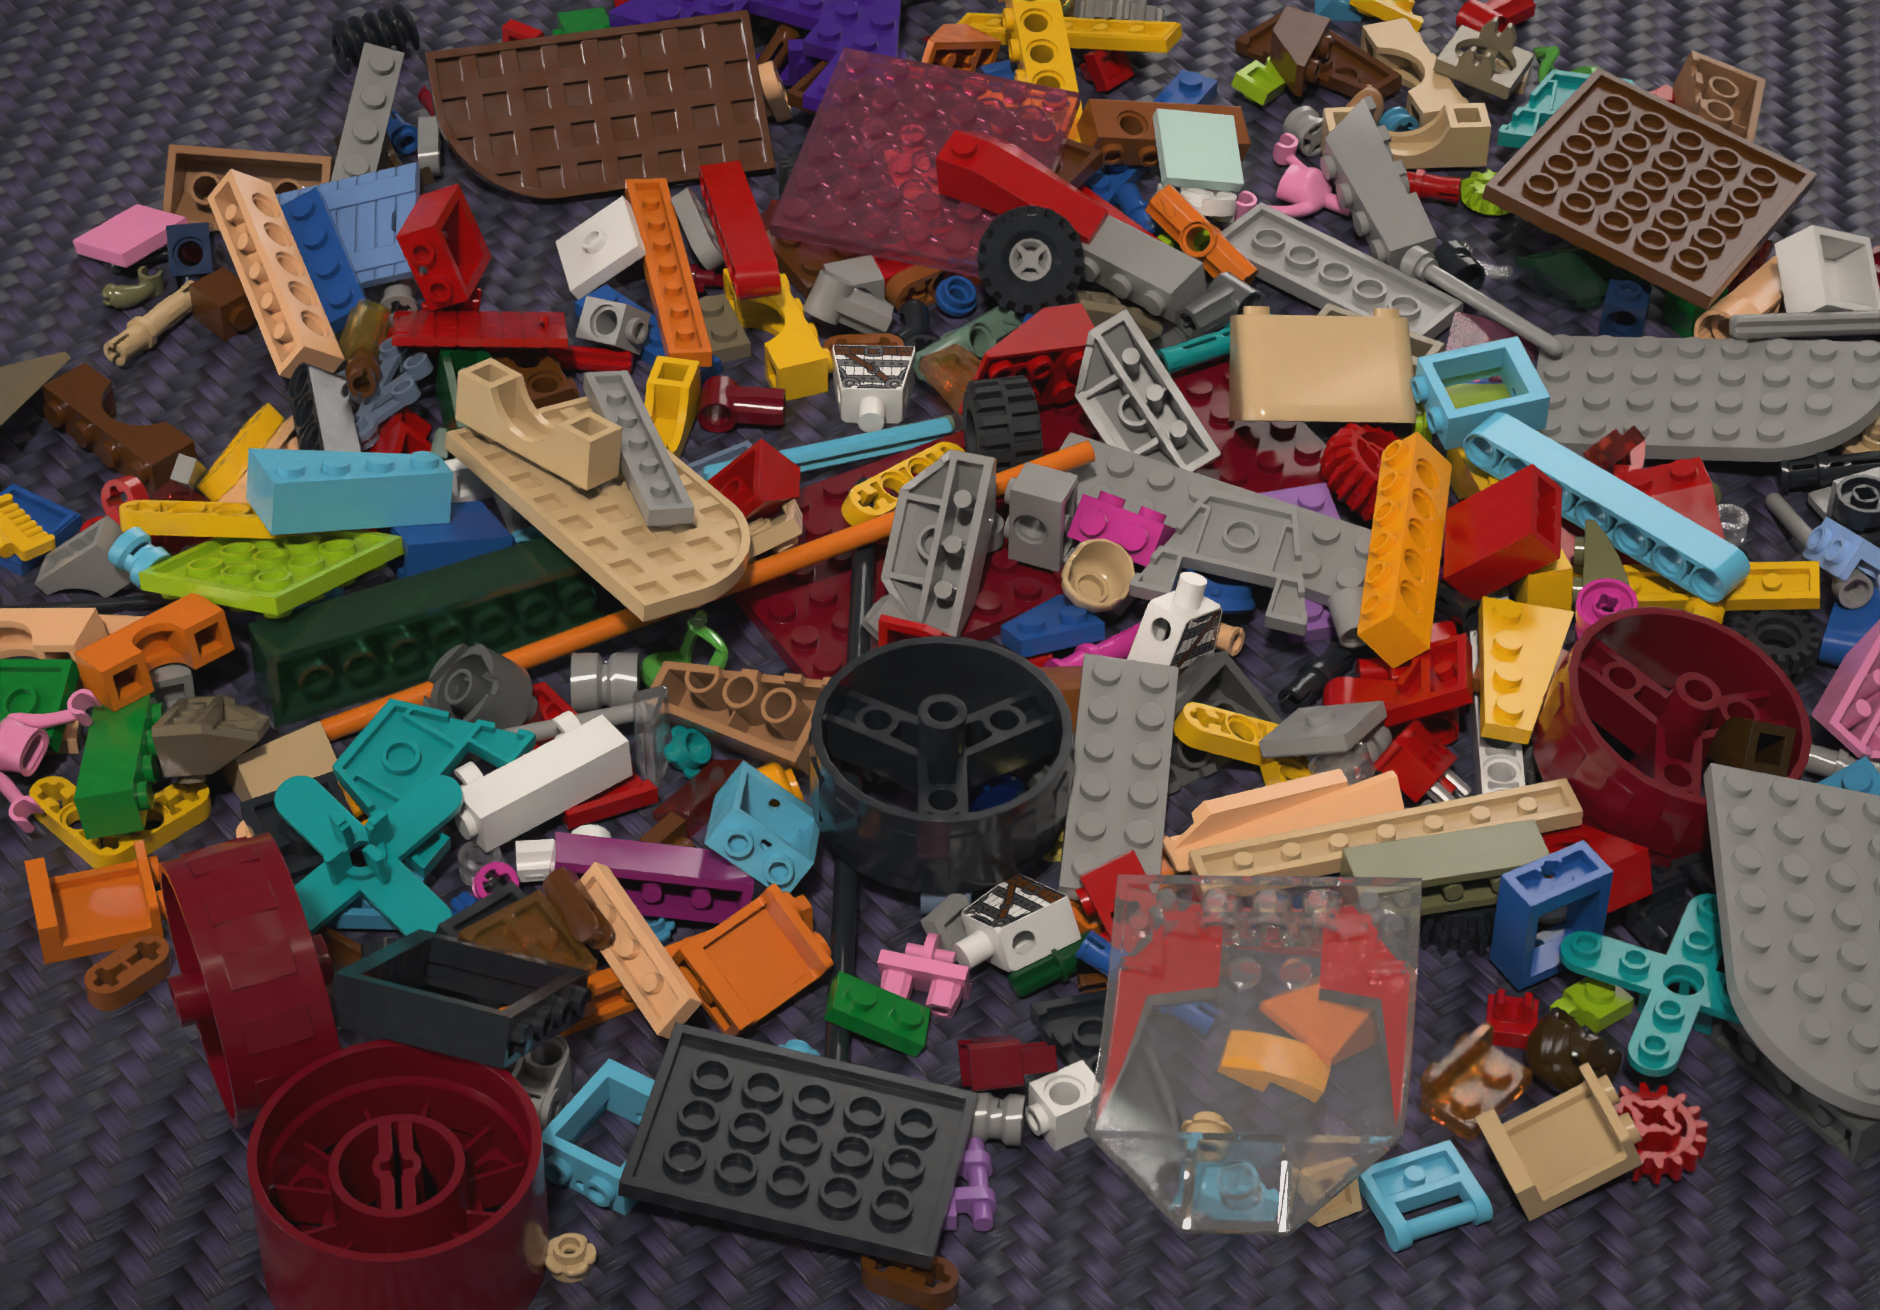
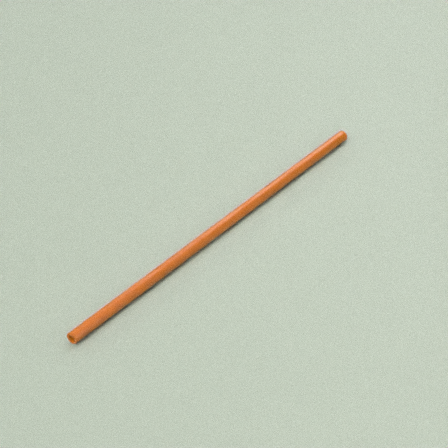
[320,440,1095,742]

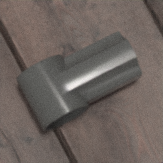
[1175,272,1263,340]

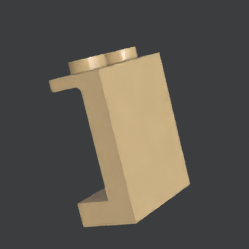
[1475,1062,1642,1222]

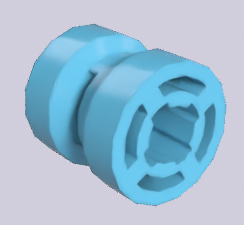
[108,526,173,591]

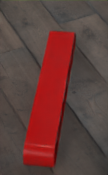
[699,160,781,301]

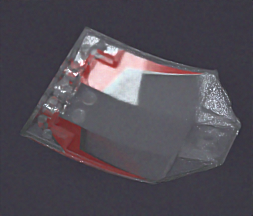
[1083,874,1423,1236]

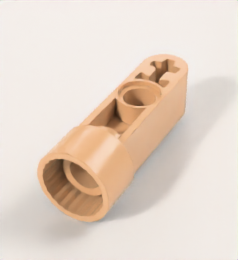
[1694,256,1786,340]

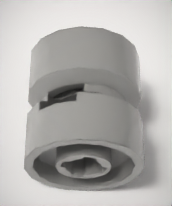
[571,653,640,713]

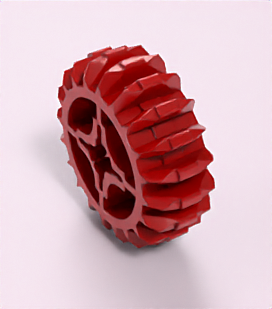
[1319,422,1403,521]

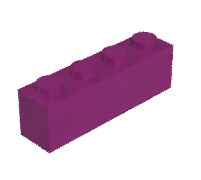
[549,832,755,924]

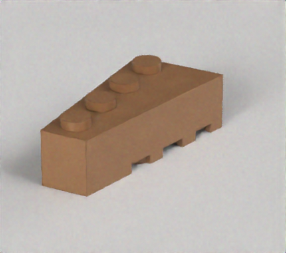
[1673,50,1766,143]
[643,661,831,781]

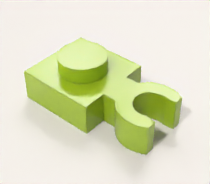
[1231,56,1287,106]

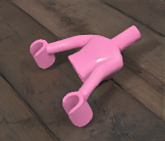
[1235,133,1351,221]
[0,689,102,834]

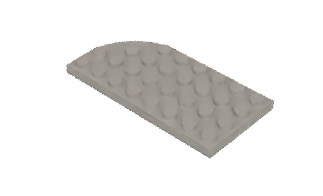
[1536,334,1880,462]
[1703,763,1880,1119]

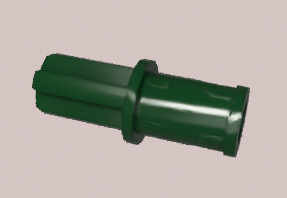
[1007,929,1091,998]

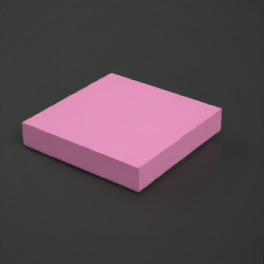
[72,204,188,268]

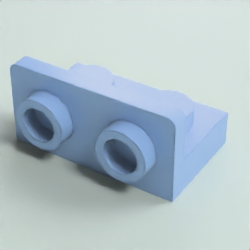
[1803,516,1880,582]

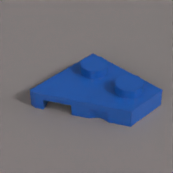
[1001,594,1105,658]

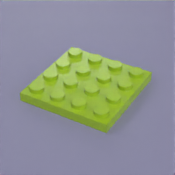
[138,529,404,619]

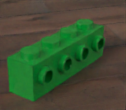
[74,692,167,840]

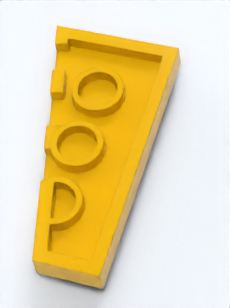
[1478,596,1574,745]

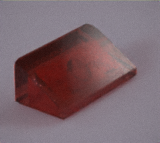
[652,759,750,838]

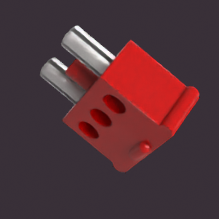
[1373,719,1472,803]

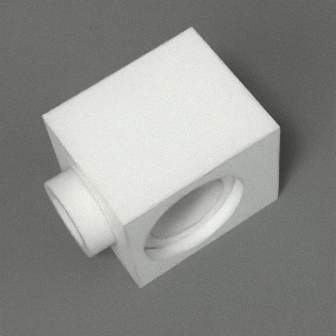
[1025,1060,1109,1151]

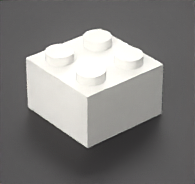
[1774,225,1880,313]

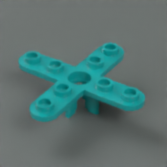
[274,775,464,936]
[1559,893,1742,1077]

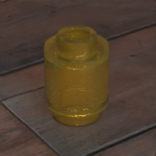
[338,299,392,362]

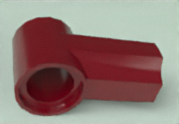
[697,375,786,433]

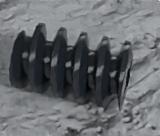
[331,4,420,71]

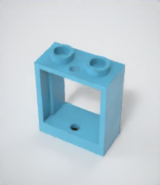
[1410,336,1550,450]
[704,760,820,893]
[542,1058,655,1216]

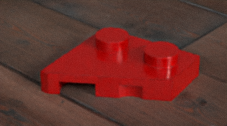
[1383,633,1473,727]

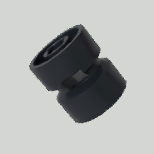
[1831,474,1880,548]

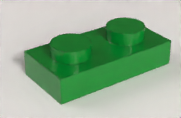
[824,971,931,1058]

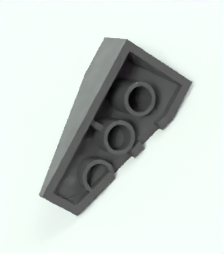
[1167,651,1283,796]

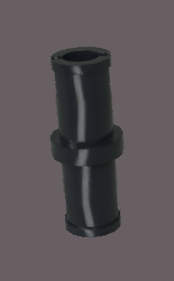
[1278,643,1353,714]

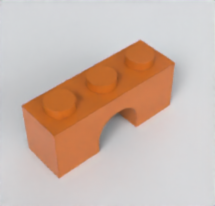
[74,593,235,712]

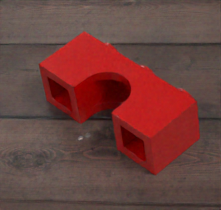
[1541,824,1653,914]

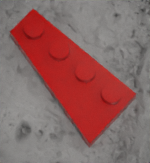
[523,681,659,830]

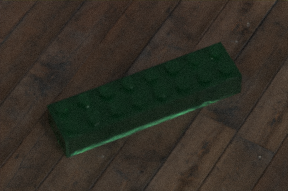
[248,536,625,728]

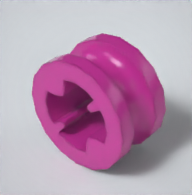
[472,861,519,900]

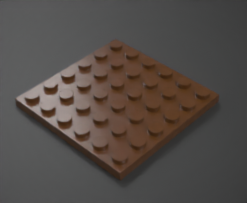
[1482,68,1817,310]

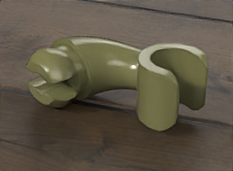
[102,266,165,309]

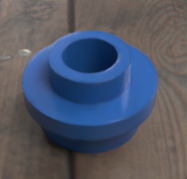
[935,275,977,317]

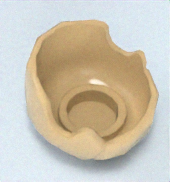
[1061,538,1135,614]

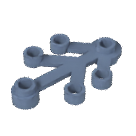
[337,337,434,452]

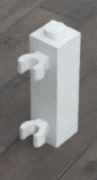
[454,711,633,853]

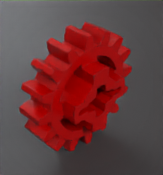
[1613,1082,1708,1184]

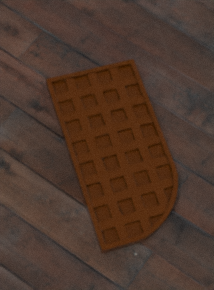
[425,10,776,202]

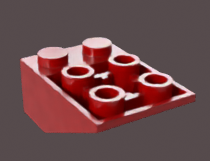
[958,303,1095,415]

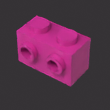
[1067,490,1176,567]

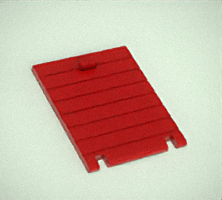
[392,310,568,348]

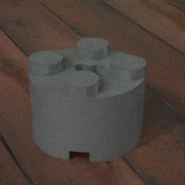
[423,643,538,730]

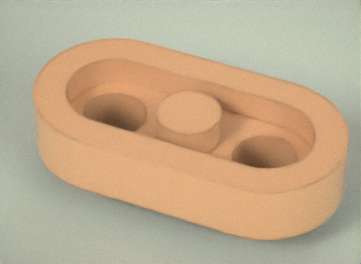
[758,60,794,123]

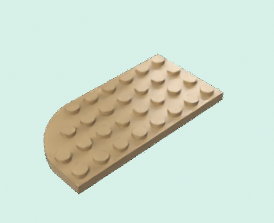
[445,396,750,622]

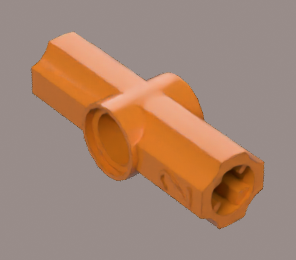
[1145,184,1259,285]

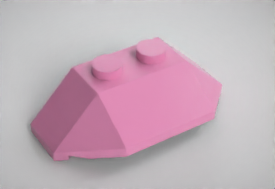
[1811,619,1880,762]

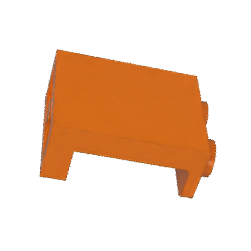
[24,840,167,964]
[672,883,834,1037]

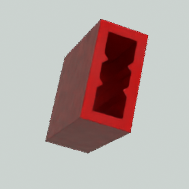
[1443,463,1562,600]

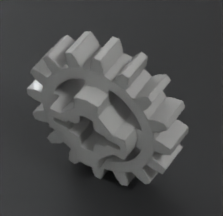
[1079,0,1165,22]

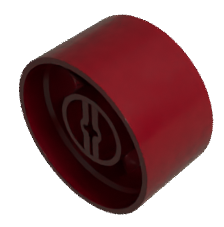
[246,1039,550,1310]

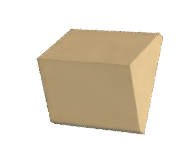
[218,721,338,802]

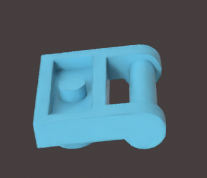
[1356,1140,1493,1252]

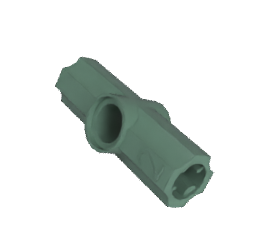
[913,305,1022,387]

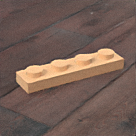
[580,862,703,1039]

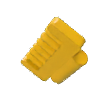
[0,493,56,561]

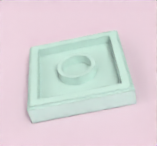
[1152,108,1244,192]

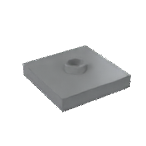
[1259,701,1387,759]

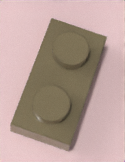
[699,294,751,363]

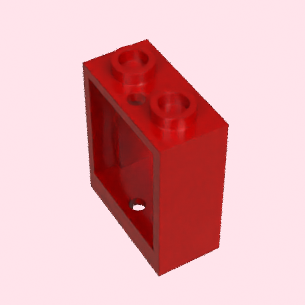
[396,183,492,311]

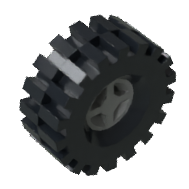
[977,205,1085,314]

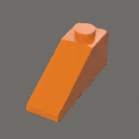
[917,24,1002,80]

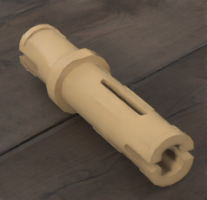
[103,280,194,366]

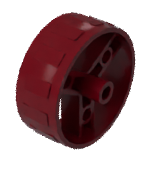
[1532,606,1812,868]
[159,832,340,1130]

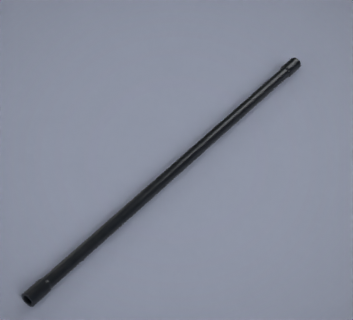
[824,477,876,1063]

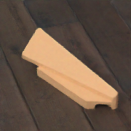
[1163,768,1405,872]

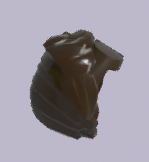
[1525,1007,1622,1093]

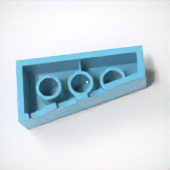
[246,448,453,535]

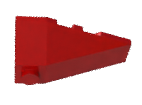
[936,130,1108,245]

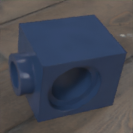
[166,222,218,285]
[1599,279,1652,337]

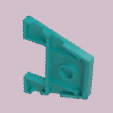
[1497,69,1634,148]
[332,698,536,879]

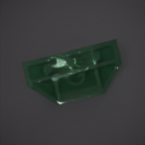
[1515,245,1652,307]

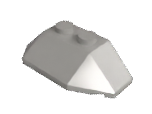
[1074,309,1221,472]
[881,449,996,637]

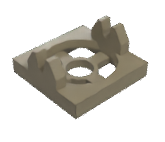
[1433,17,1534,100]

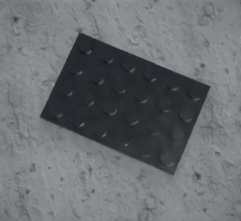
[618,1022,979,1270]

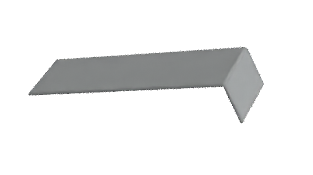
[170,453,208,500]

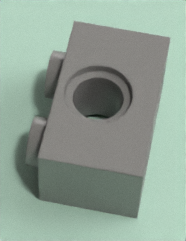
[1003,462,1078,572]

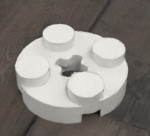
[1155,182,1237,223]

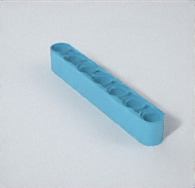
[1463,412,1750,603]

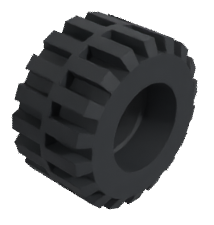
[963,375,1043,473]

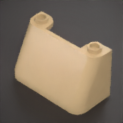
[1229,306,1417,424]

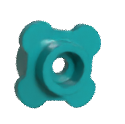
[664,725,711,780]

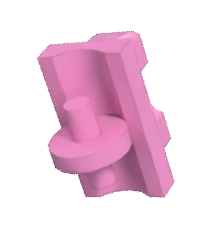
[877,932,972,1019]

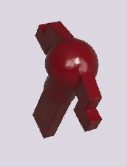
[689,263,724,293]

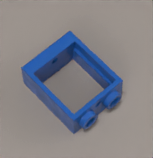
[1489,840,1614,991]

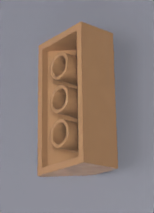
[163,144,336,232]

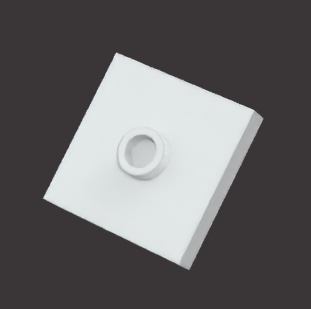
[555,196,646,300]

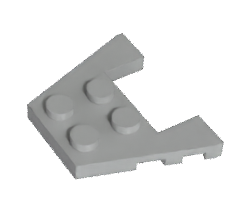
[1129,488,1308,636]

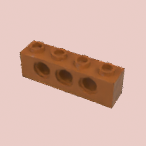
[1077,99,1251,167]

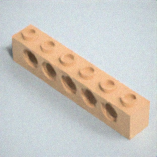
[207,169,345,379]

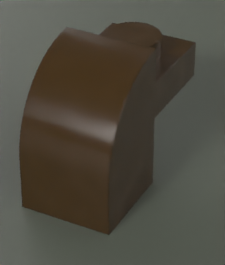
[1707,717,1797,777]

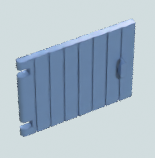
[276,162,420,288]

